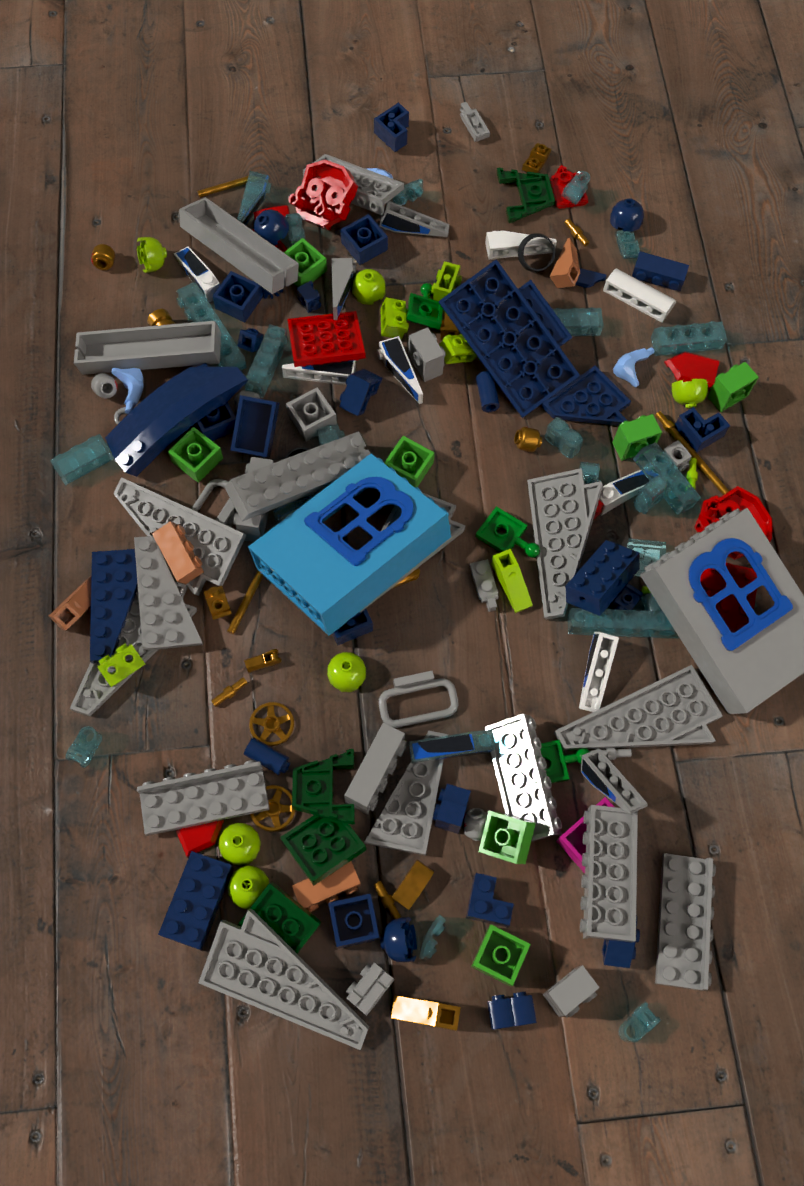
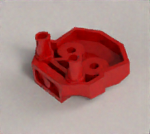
[288,160,358,231]
[694,486,772,560]

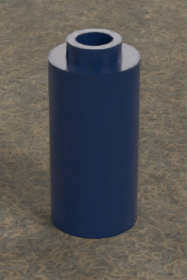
[476,371,500,412]
[244,737,290,775]

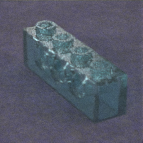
[651,321,727,356]
[245,324,288,398]
[633,442,701,515]

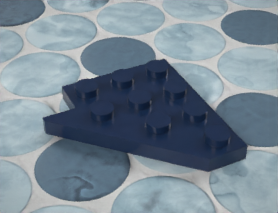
[542,365,631,426]

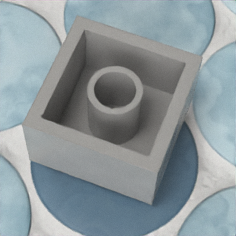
[408,327,446,382]
[286,387,337,441]
[542,965,600,1018]

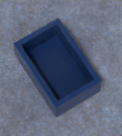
[231,395,280,458]

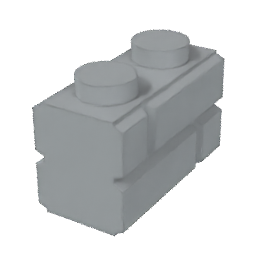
[346,963,394,1016]

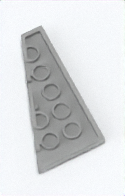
[134,536,203,651]
[364,731,448,856]

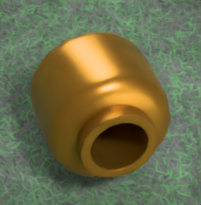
[91,244,115,270]
[514,427,542,452]

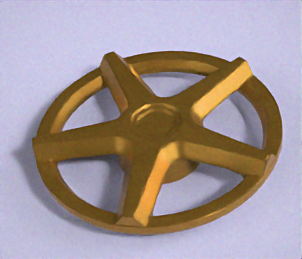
[249,702,294,746]
[250,785,296,832]

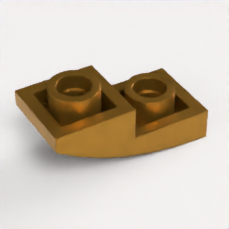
[522,143,552,173]
[392,860,434,910]

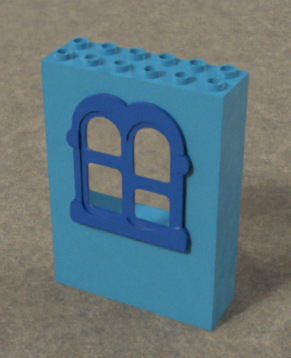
[248,454,451,636]

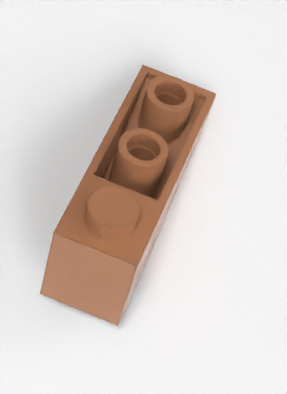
[550,238,580,288]
[49,576,91,630]

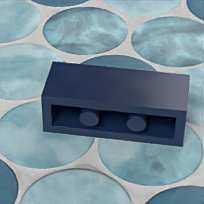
[632,251,689,291]

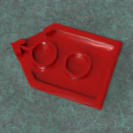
[550,165,588,209]
[664,351,720,390]
[176,819,225,858]

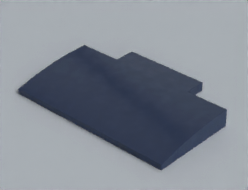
[438,259,580,418]

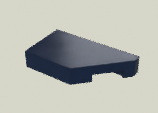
[575,268,606,288]

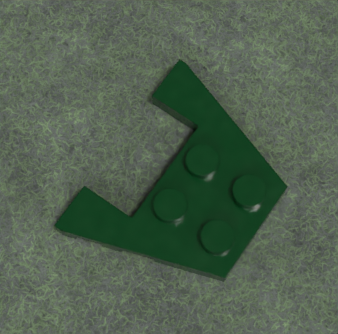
[497,168,555,223]
[292,749,355,825]

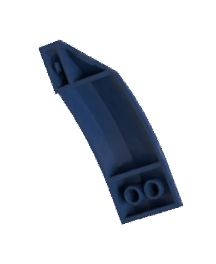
[105,367,249,477]

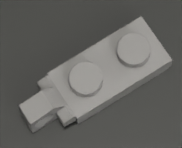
[460,102,490,142]
[469,559,499,612]

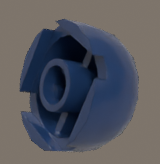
[610,198,644,232]
[254,209,289,246]
[380,917,417,962]

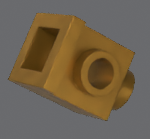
[440,312,459,340]
[204,586,232,620]

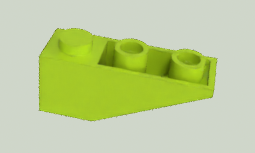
[491,549,533,613]

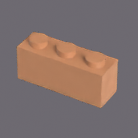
[152,521,204,585]
[292,861,361,913]

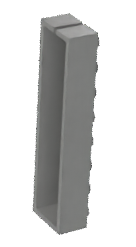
[179,197,299,294]
[74,321,221,375]
[225,431,370,522]

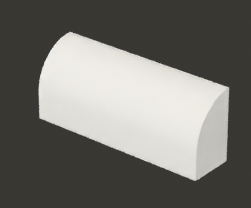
[603,268,676,323]

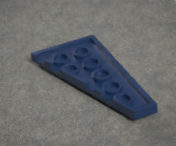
[90,549,138,663]

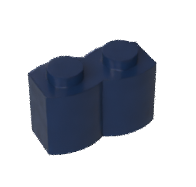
[487,991,537,1030]

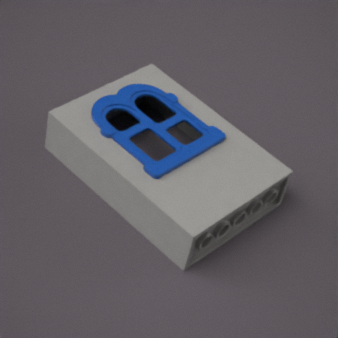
[640,508,804,714]

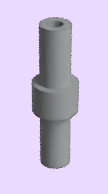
[590,748,632,760]

